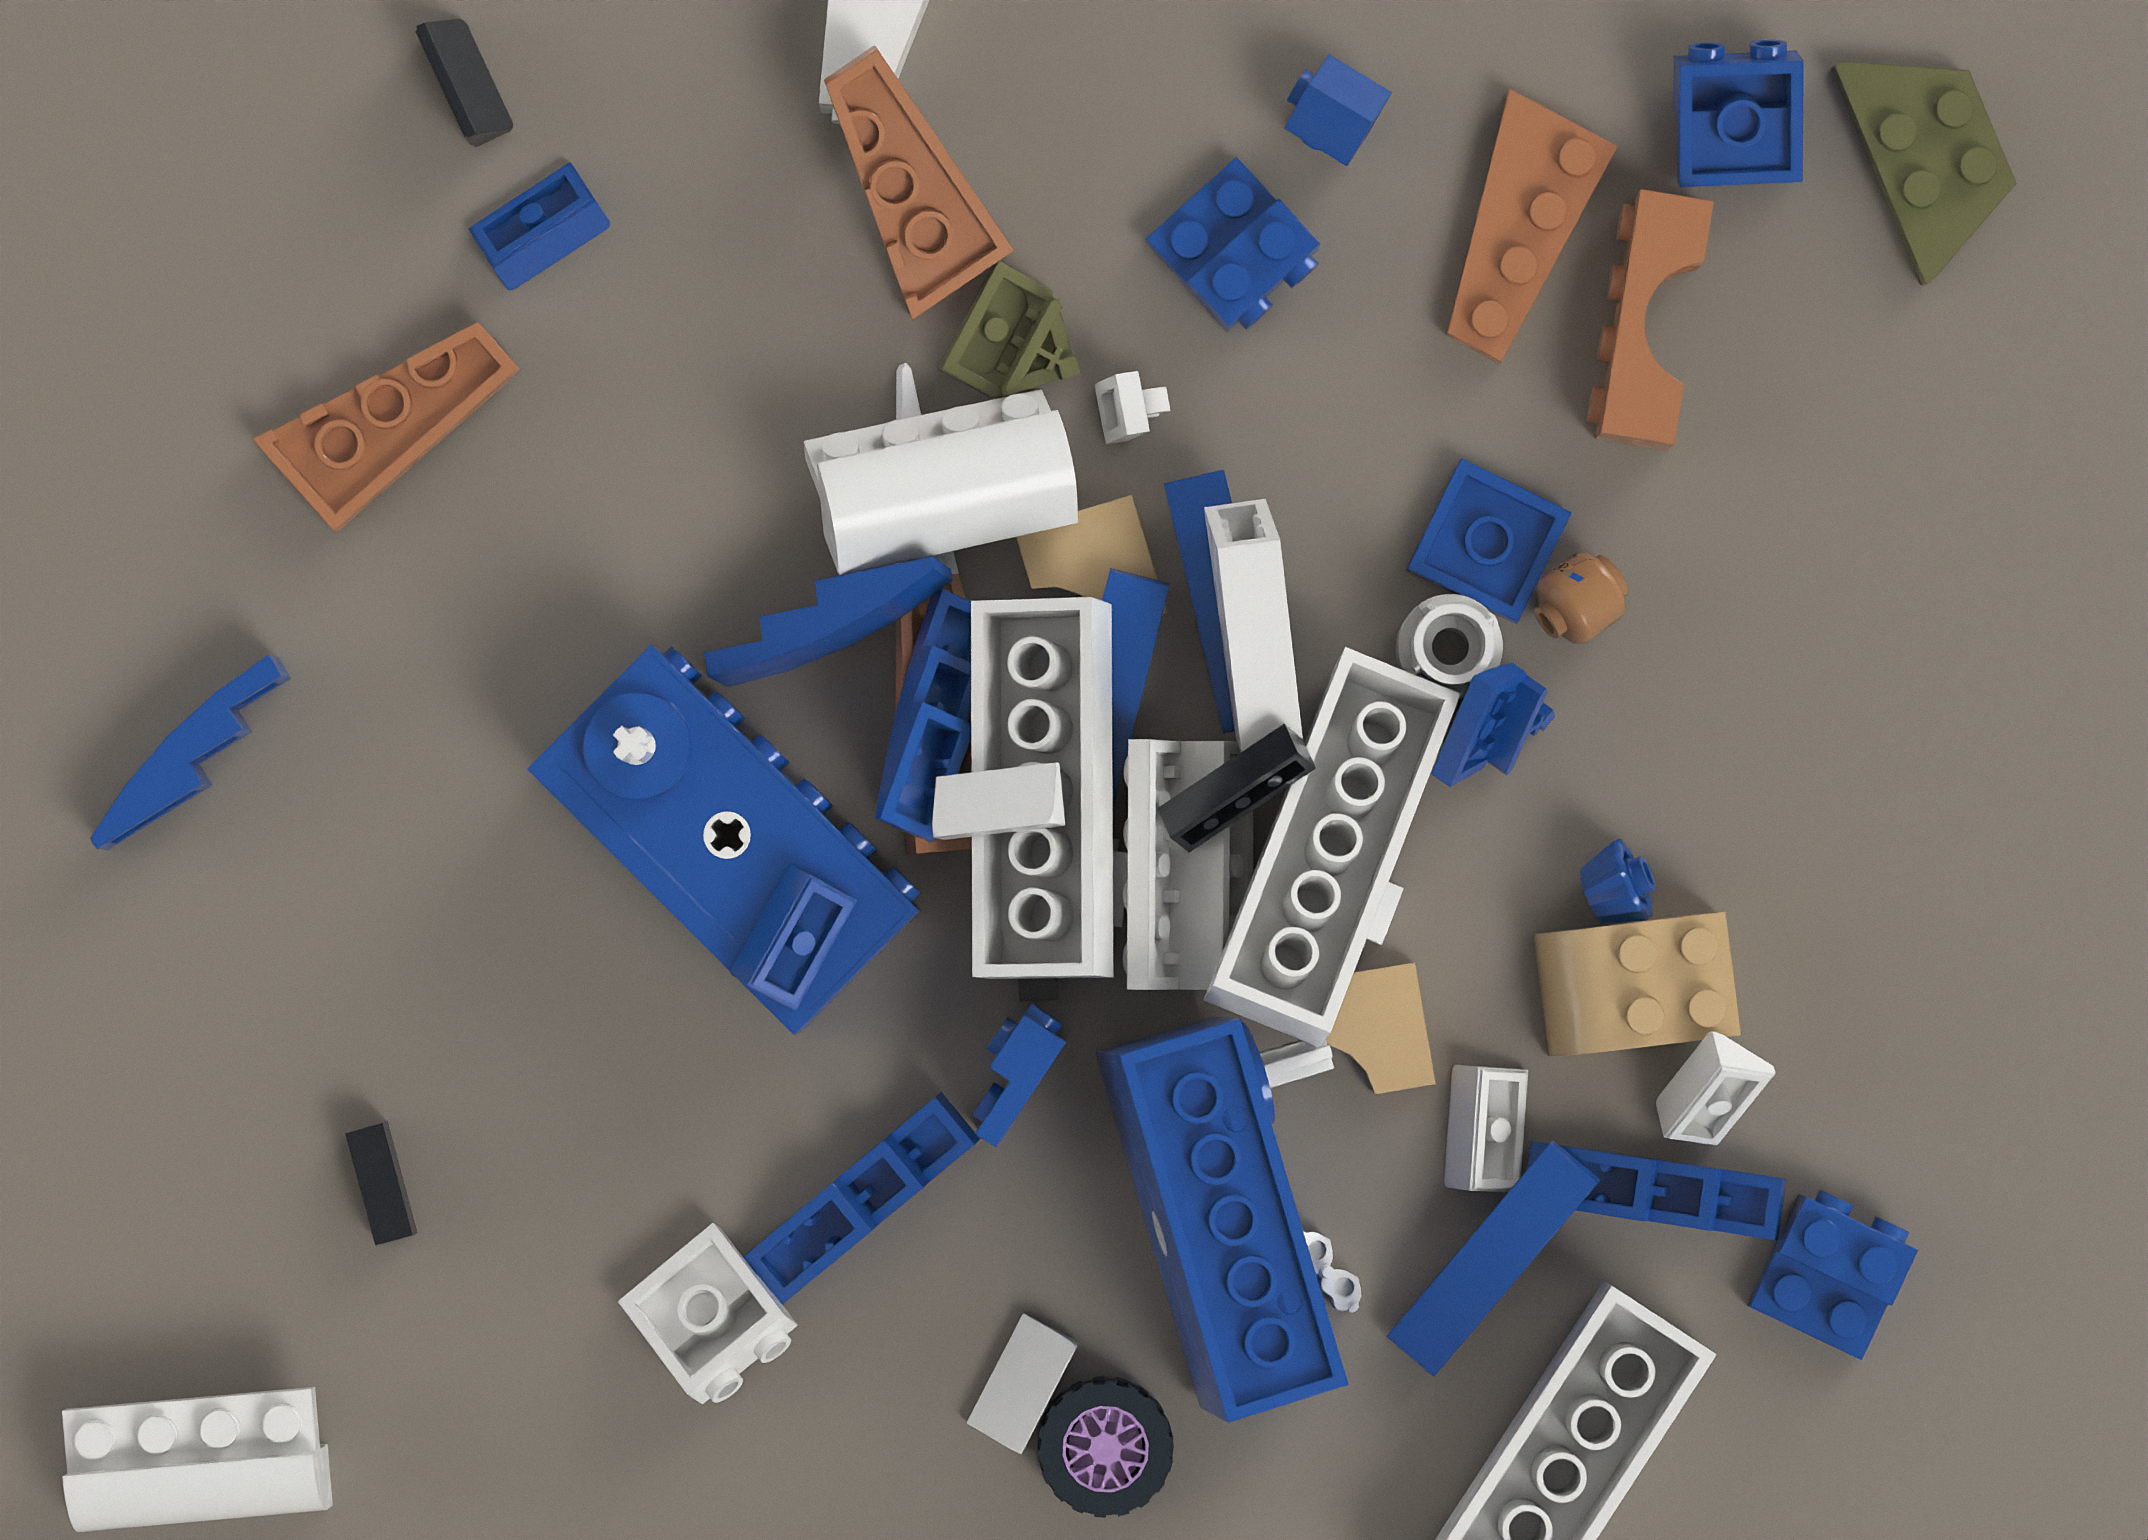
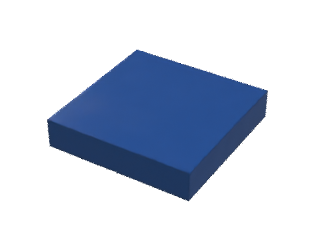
[1406,458,1572,624]

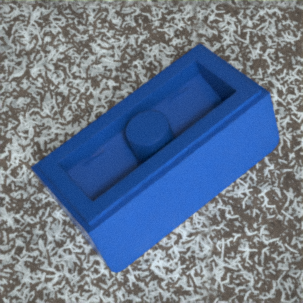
[468,162,610,290]
[730,864,857,1010]

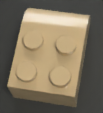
[1533,912,1741,1056]

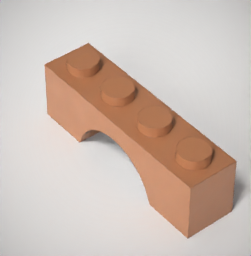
[1587,189,1714,450]

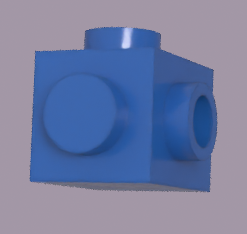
[1284,54,1392,166]

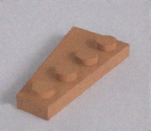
[824,45,1014,320]
[1446,88,1618,364]
[252,322,521,533]

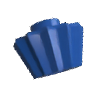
[1579,839,1656,923]

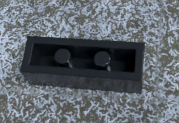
[345,1122,418,1246]

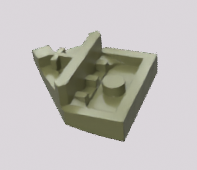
[937,261,1081,399]

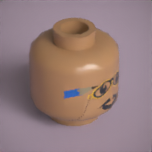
[1534,553,1628,644]

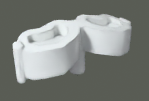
[1304,1232,1361,1313]

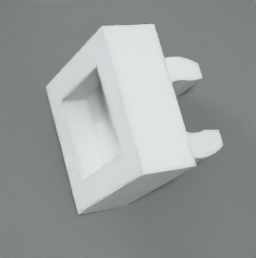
[1094,371,1171,444]

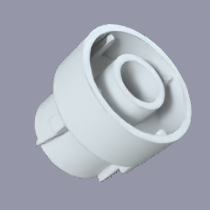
[1395,594,1503,700]

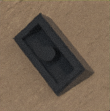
[415,19,513,147]

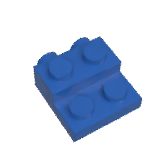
[1674,39,1804,187]
[1145,157,1320,332]
[973,1003,1066,1147]
[1747,1190,1918,1360]

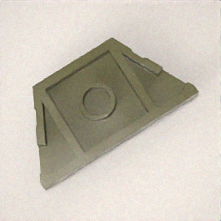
[1831,61,2017,285]

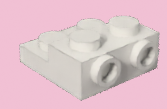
[618,1223,798,1404]

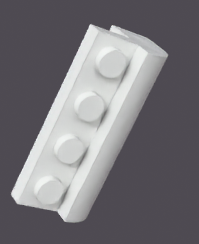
[804,389,1078,576]
[1123,739,1253,990]
[62,1387,333,1532]

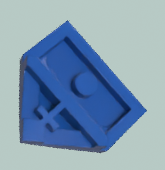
[1431,663,1555,787]

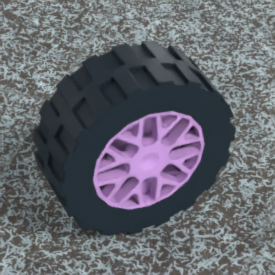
[1037,1376,1174,1518]

